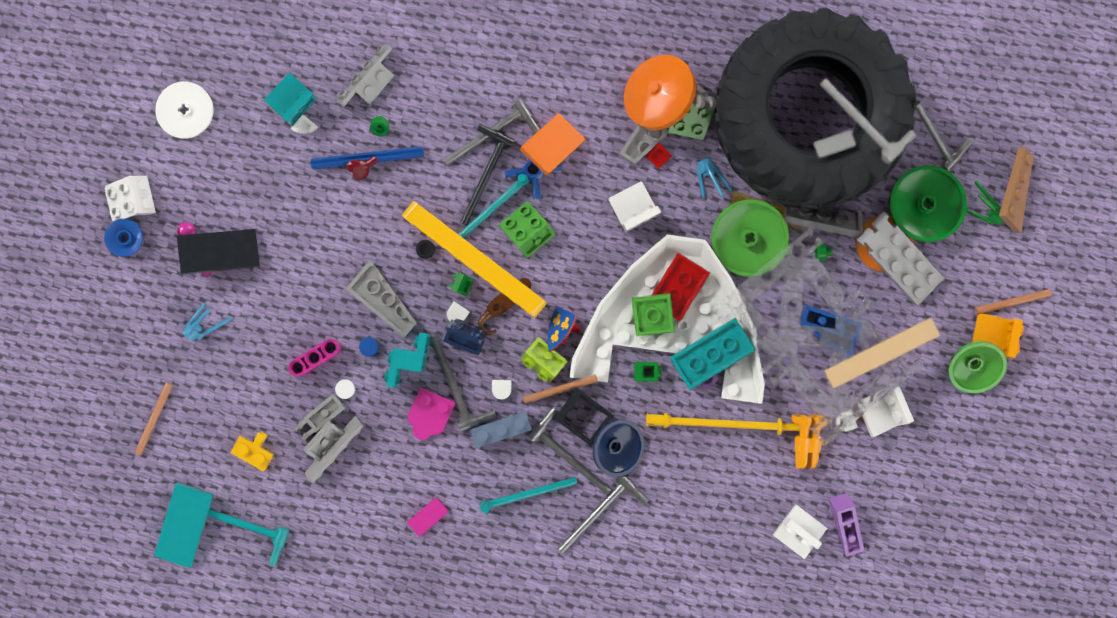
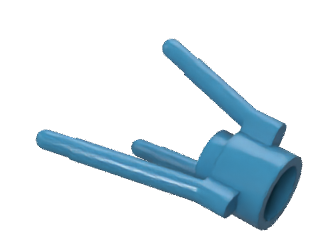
[695,158,733,198]
[182,303,232,341]

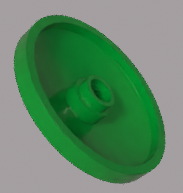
[888,165,967,243]

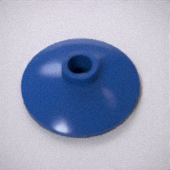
[104,218,143,257]

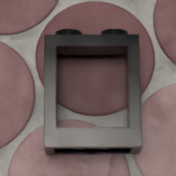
[554,388,614,446]

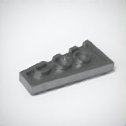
[784,205,863,238]

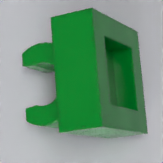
[448,272,474,297]

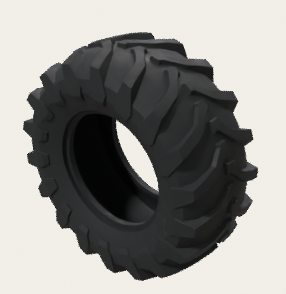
[715,8,916,209]

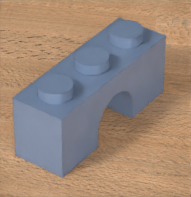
[470,411,532,448]

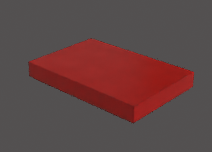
[651,253,711,322]

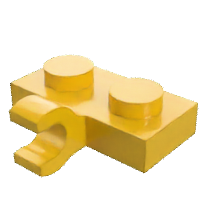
[230,431,275,472]

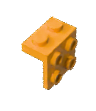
[972,313,1024,358]

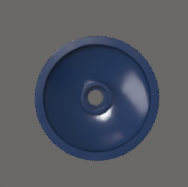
[593,419,645,477]

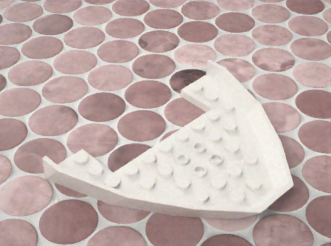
[570,235,765,404]

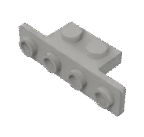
[336,44,394,107]
[304,416,363,483]

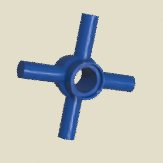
[505,158,562,199]

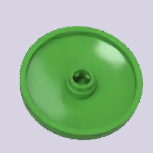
[711,199,789,276]

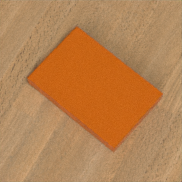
[520,113,586,176]

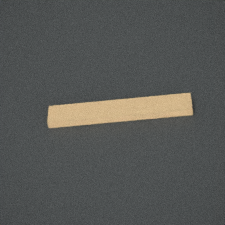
[824,318,940,389]

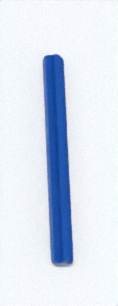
[311,147,424,169]

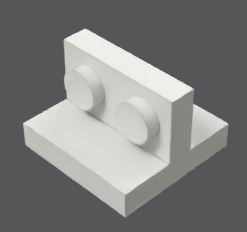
[773,504,827,559]

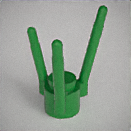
[966,181,1003,225]

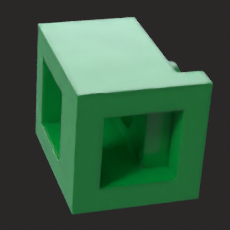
[634,362,662,381]

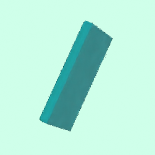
[670,317,756,390]
[154,482,214,568]

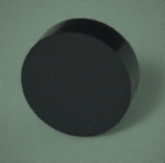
[416,240,435,259]

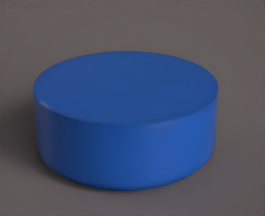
[359,337,379,357]

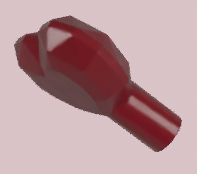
[346,156,378,181]

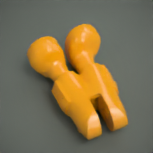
[791,414,826,469]

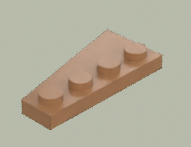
[999,147,1034,233]

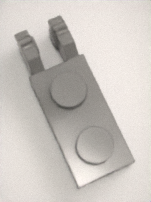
[693,81,716,110]
[293,393,346,441]

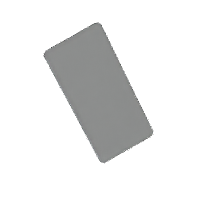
[814,130,855,158]

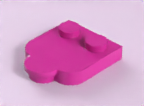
[408,387,456,440]

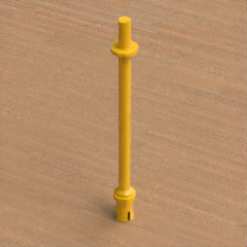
[646,413,800,435]

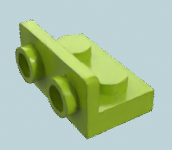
[520,337,568,383]

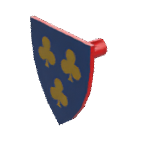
[547,306,581,352]

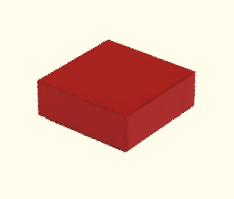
[645,143,672,170]

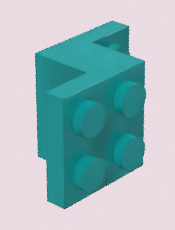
[384,333,431,388]

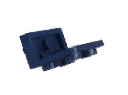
[443,319,488,356]

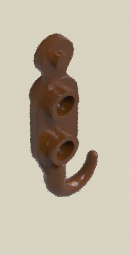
[478,278,532,336]

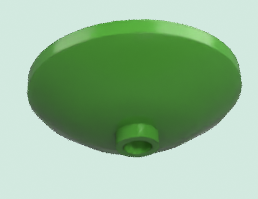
[948,341,1007,393]

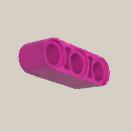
[288,339,341,377]

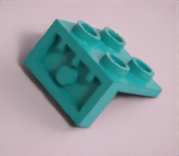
[264,73,318,126]

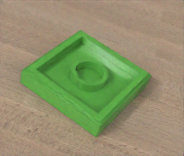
[632,293,675,336]

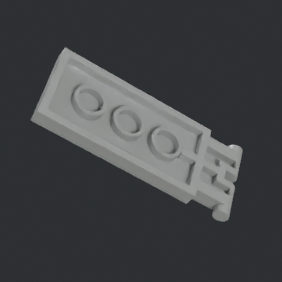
[856,212,944,306]

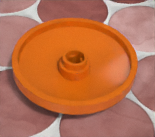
[624,55,696,130]

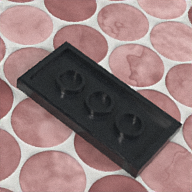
[176,229,260,275]

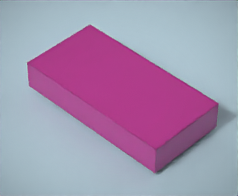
[407,497,449,537]

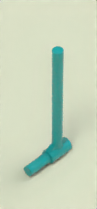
[458,174,529,239]
[480,477,577,513]
[208,509,290,566]

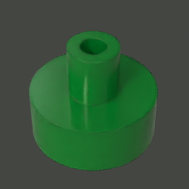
[370,116,390,136]
[814,243,833,262]

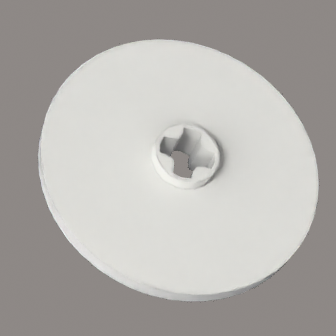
[156,82,214,139]

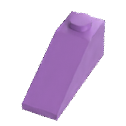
[829,493,864,557]

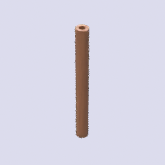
[975,289,1052,315]
[523,374,598,404]
[134,382,173,456]

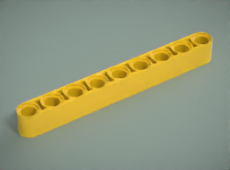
[401,201,547,318]

